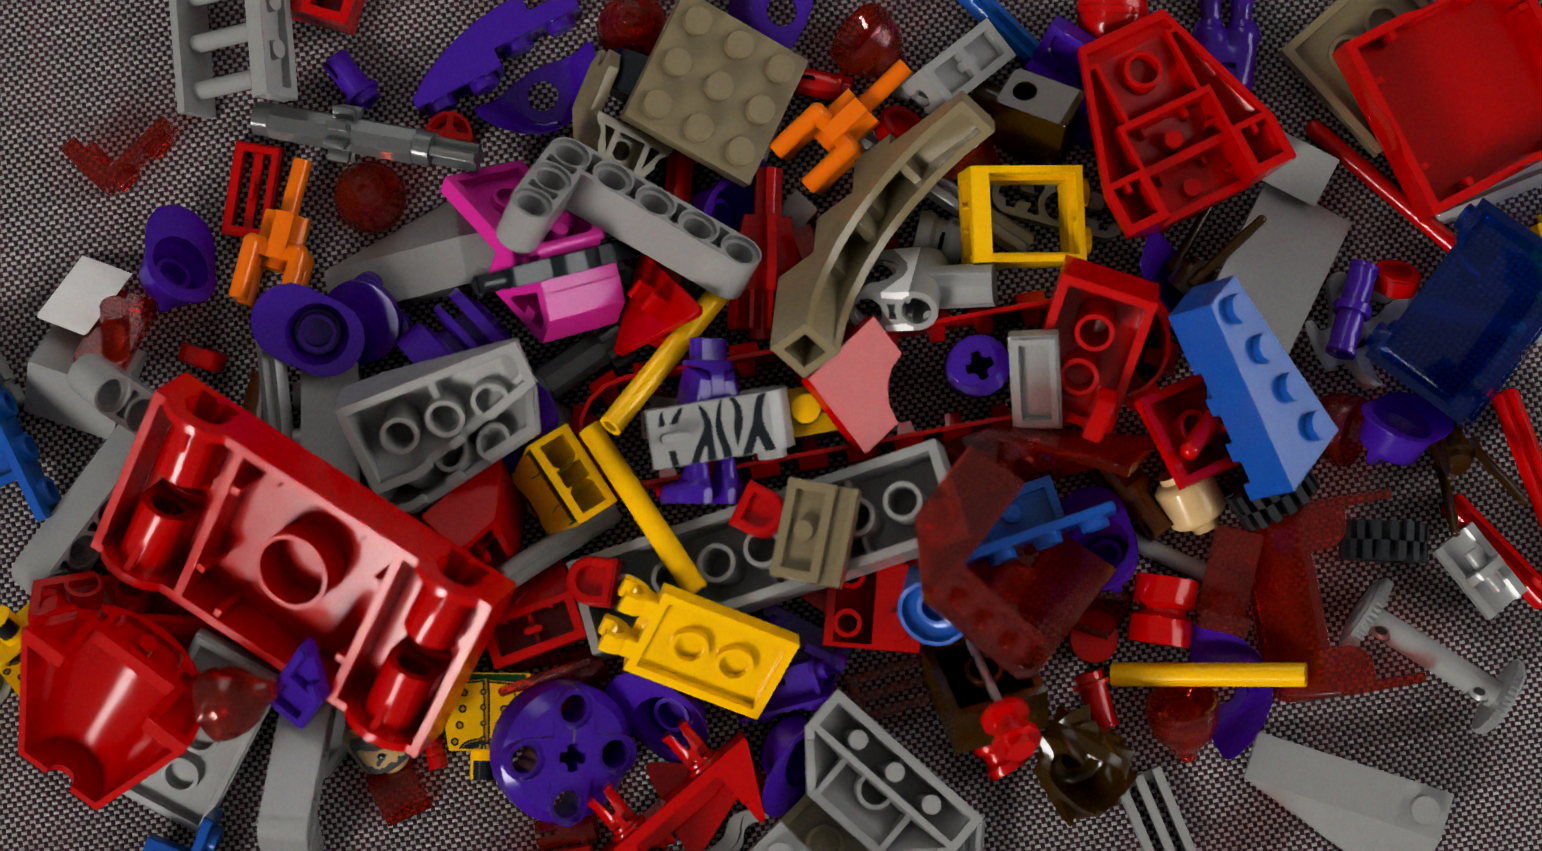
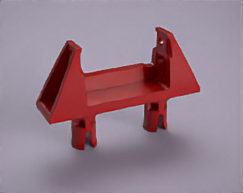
[586,718,765,851]

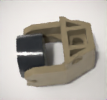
[572,48,673,178]

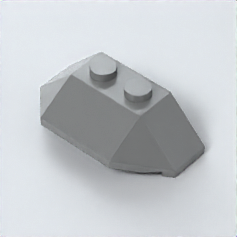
[804,688,984,851]

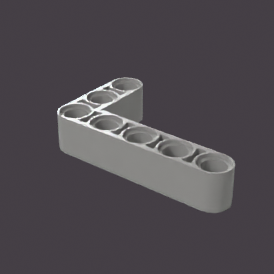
[496,137,762,299]
[11,353,155,596]
[257,700,338,851]

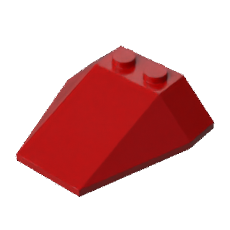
[1077,8,1297,239]

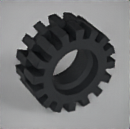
[1224,469,1320,531]
[1339,519,1429,564]

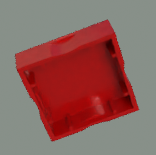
[1332,0,1542,223]

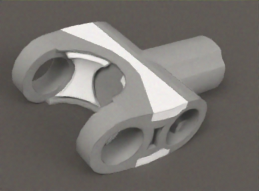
[849,247,998,332]

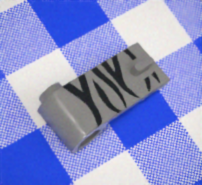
[644,385,795,470]

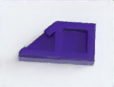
[263,636,331,731]

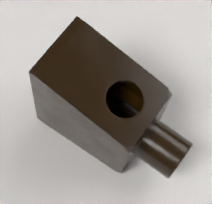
[971,69,1085,165]

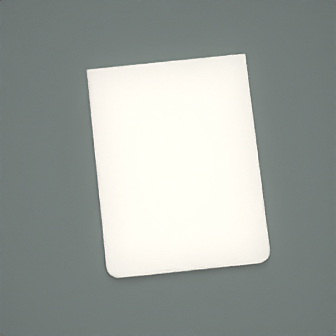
[37,255,132,335]

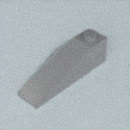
[324,201,495,306]

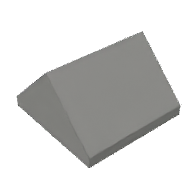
[24,324,148,439]

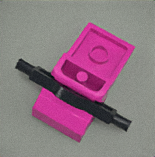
[440,160,643,343]

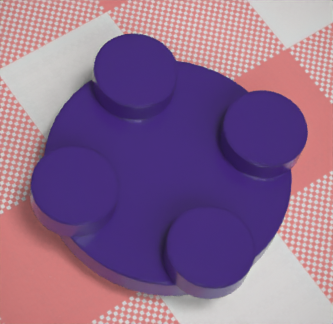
[327,271,412,366]

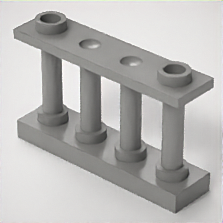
[169,0,298,119]

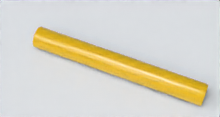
[600,290,730,435]
[579,421,707,594]
[1110,662,1308,687]

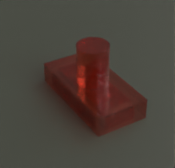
[72,289,157,371]

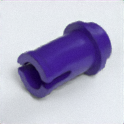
[323,49,381,111]

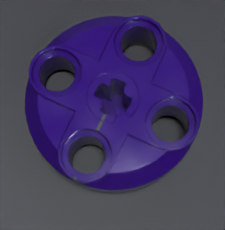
[490,679,637,827]

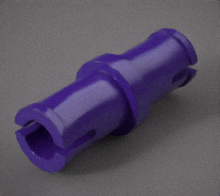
[1325,260,1379,360]

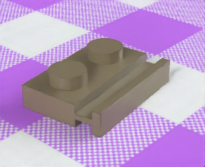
[769,477,863,590]

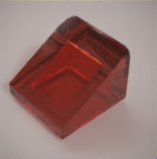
[367,755,433,826]

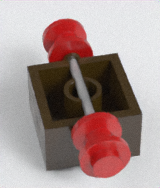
[921,585,1049,761]

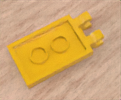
[597,574,800,720]

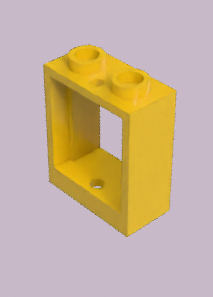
[957,165,1092,269]

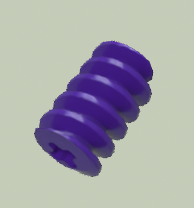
[943,334,1010,398]

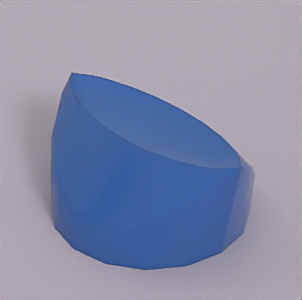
[897,567,977,646]

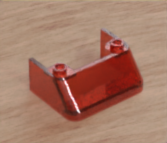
[915,446,1117,680]
[1237,488,1427,703]

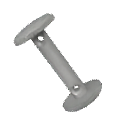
[1339,578,1526,734]

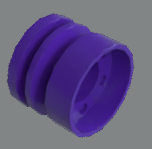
[396,287,513,364]

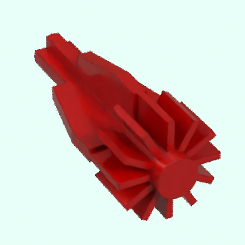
[727,166,800,342]

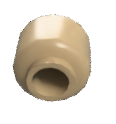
[1154,469,1227,535]

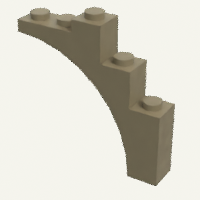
[770,90,995,378]

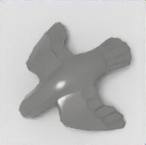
[1305,271,1412,389]

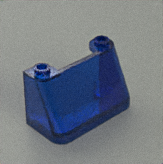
[1364,198,1542,430]

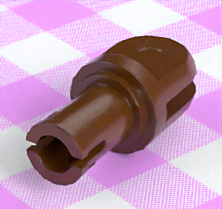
[1088,444,1174,542]

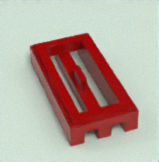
[221,140,286,238]

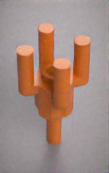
[769,59,913,196]
[228,157,315,308]

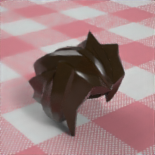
[1034,704,1137,826]

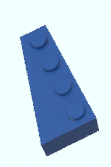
[1168,275,1339,501]

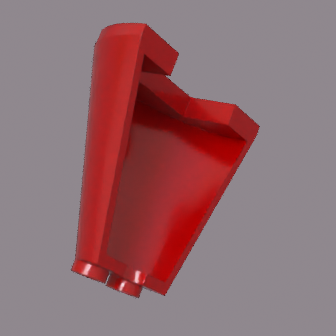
[18,604,205,811]

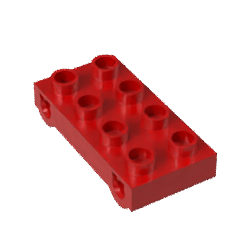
[90,372,517,759]

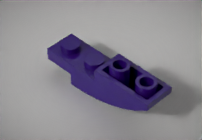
[412,0,582,117]

